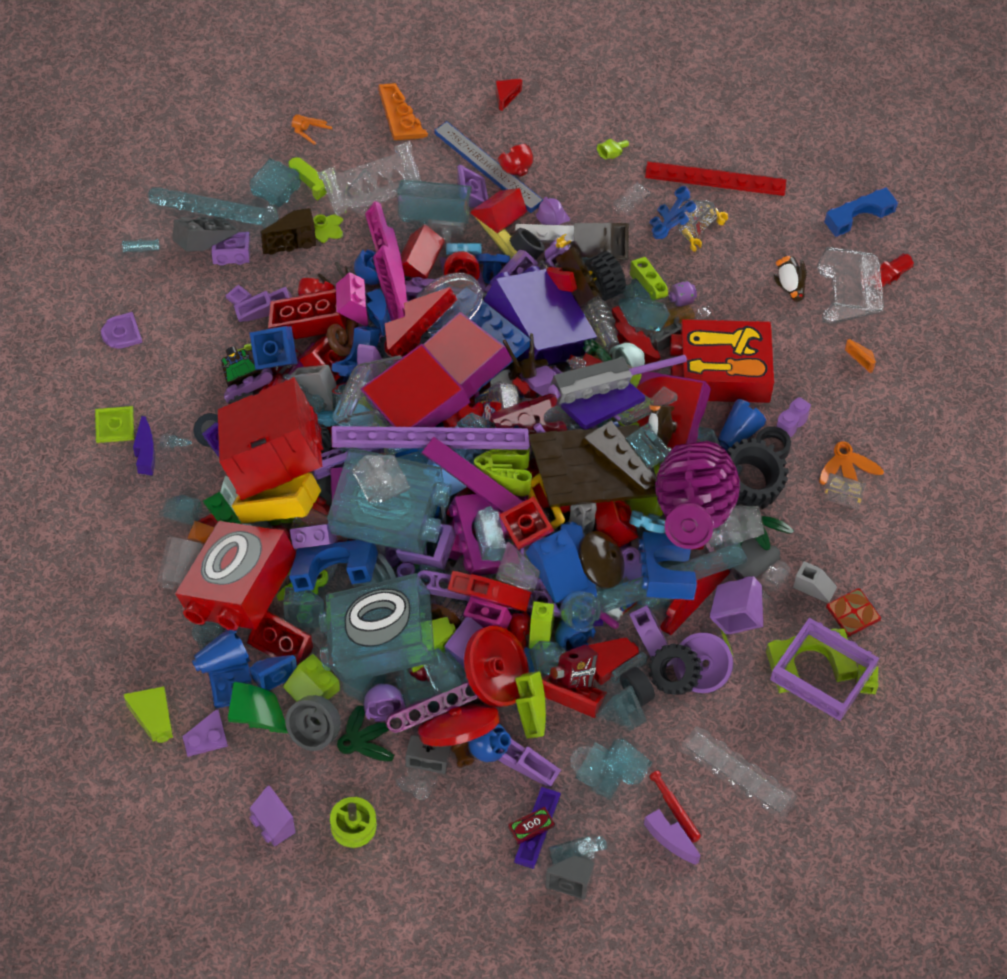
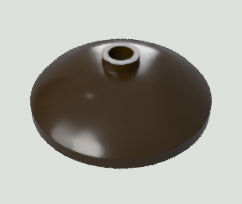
[578,531,625,589]

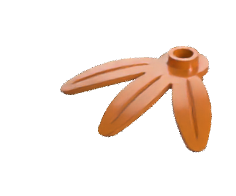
[819,441,884,492]

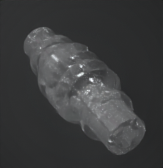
[583,298,620,351]

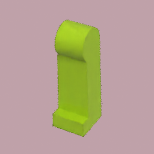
[289,157,331,201]
[630,257,668,301]

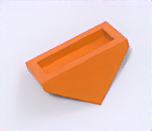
[845,339,876,373]
[187,521,214,545]

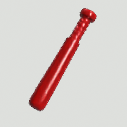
[649,770,701,843]

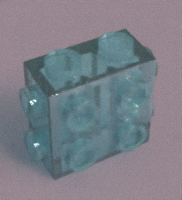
[250,158,301,207]

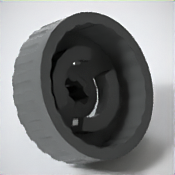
[286,695,341,751]

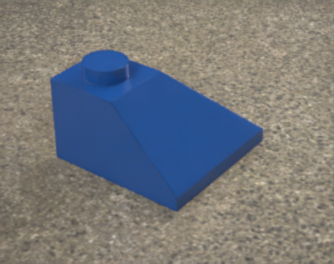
[250,655,297,691]

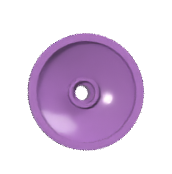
[673,633,733,693]

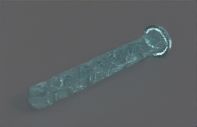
[148,187,279,229]

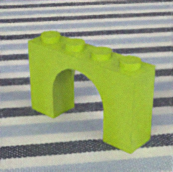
[766,629,858,693]

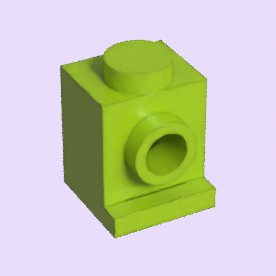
[856,665,878,694]

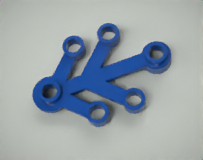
[650,186,697,239]

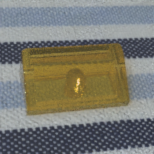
[654,305,695,328]

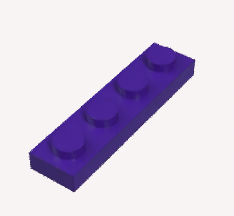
[514,787,561,869]

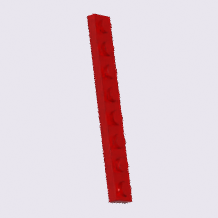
[645,161,787,196]

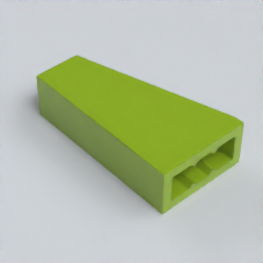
[529,601,554,655]

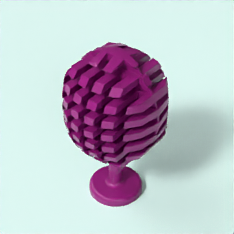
[655,441,740,549]

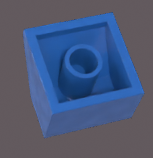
[250,326,298,370]

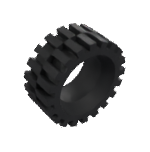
[727,438,789,511]

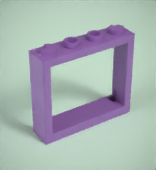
[770,618,879,721]

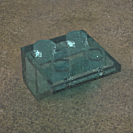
[618,296,670,332]

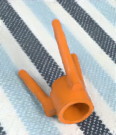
[291,114,333,145]

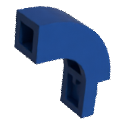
[332,326,380,379]

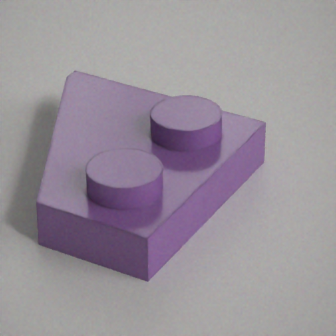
[183,710,228,757]

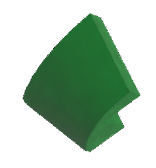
[228,682,288,733]

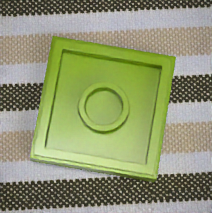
[95,406,134,443]

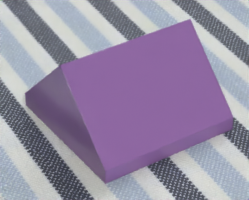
[457,165,488,208]

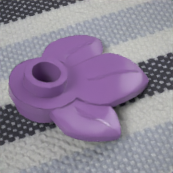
[622,547,643,585]

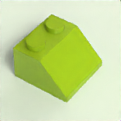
[283,654,340,702]

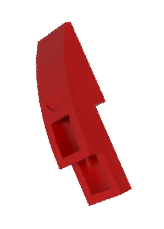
[610,306,661,365]
[447,571,532,612]

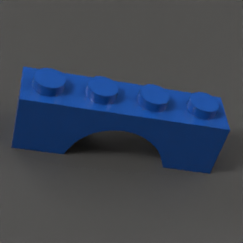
[824,187,898,237]

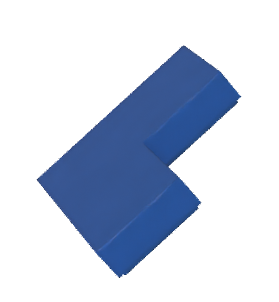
[209,664,252,709]

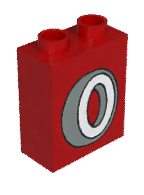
[175,521,296,630]

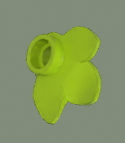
[313,214,343,243]

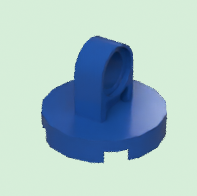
[475,254,510,283]

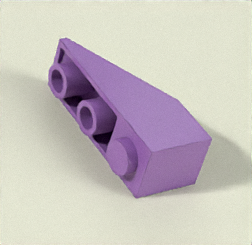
[630,605,673,668]

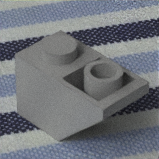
[793,561,837,603]

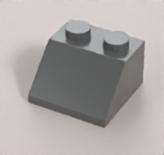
[545,856,595,900]

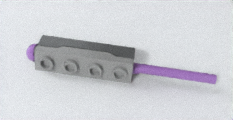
[548,355,687,404]

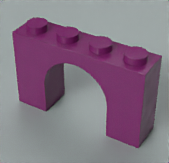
[449,494,519,576]

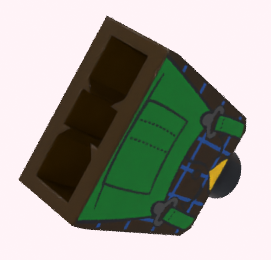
[221,347,261,387]

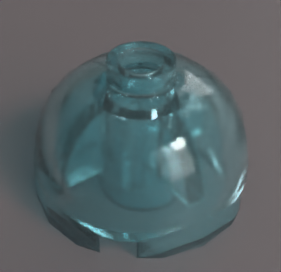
[560,591,601,632]

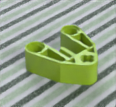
[473,448,532,496]

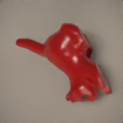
[507,608,531,649]

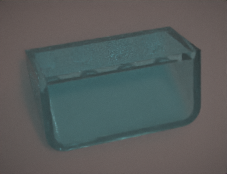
[397,179,472,227]

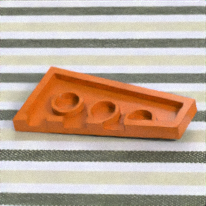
[378,83,428,141]

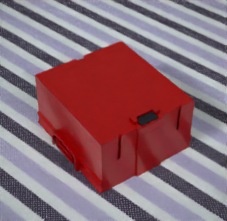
[218,377,324,501]

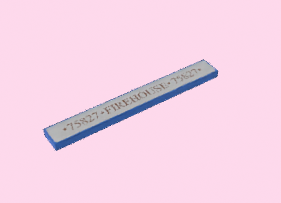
[434,121,543,213]

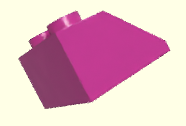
[336,272,368,326]

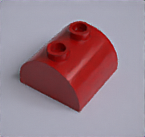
[499,496,554,550]

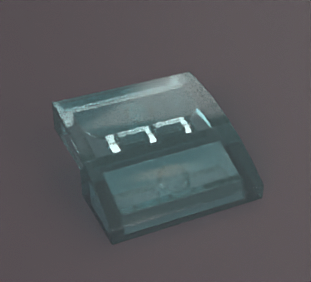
[575,742,629,800]

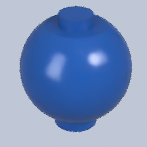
[468,724,511,762]

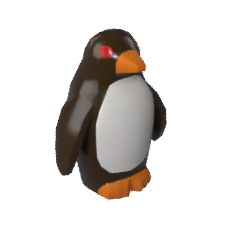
[774,256,807,302]
[646,405,676,454]

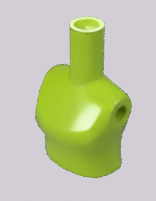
[597,139,629,159]

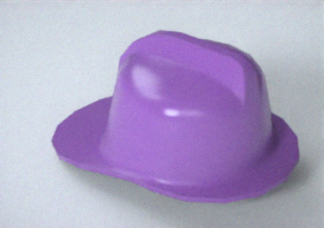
[535,197,570,225]

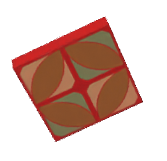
[826,588,881,637]

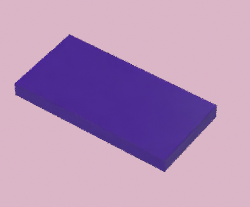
[561,382,645,430]

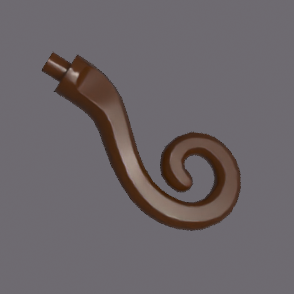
[327,317,359,357]

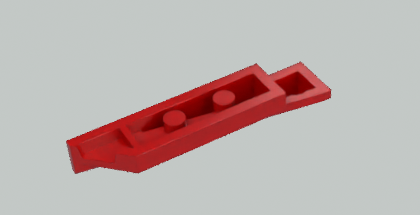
[660,554,730,635]

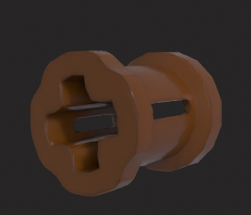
[451,742,475,768]

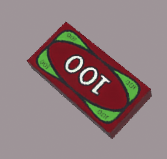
[508,807,555,844]

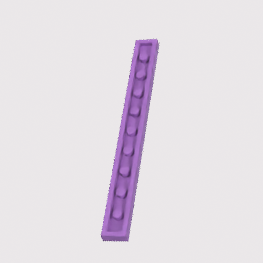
[331,426,530,450]

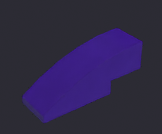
[133,416,155,475]

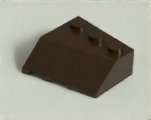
[555,247,602,308]

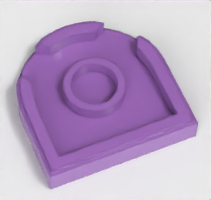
[101,312,143,348]

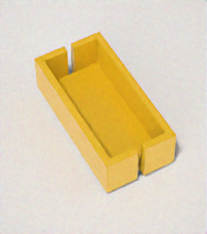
[232,473,321,524]

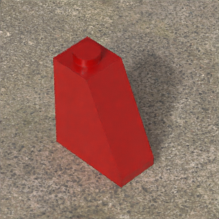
[588,637,639,685]

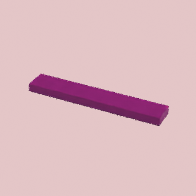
[421,437,523,513]

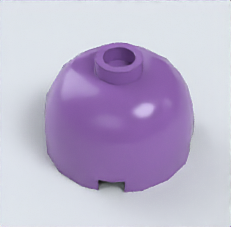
[364,684,405,722]

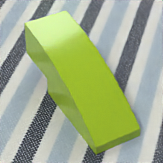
[515,671,546,739]

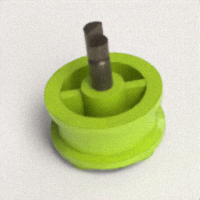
[330,797,377,848]

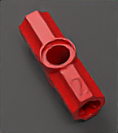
[863,253,914,293]

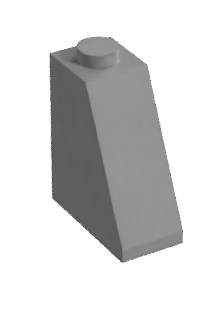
[289,365,344,412]

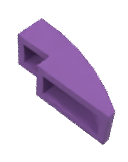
[234,286,292,322]
[498,739,561,787]
[644,809,701,865]

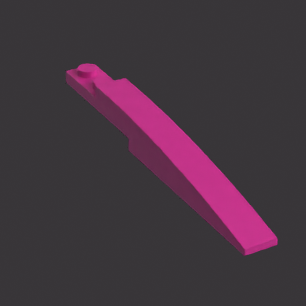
[365,201,407,321]

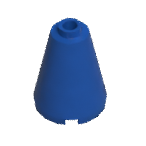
[717,399,766,452]
[192,629,250,674]

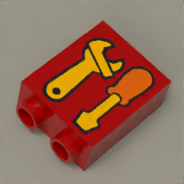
[670,319,774,403]

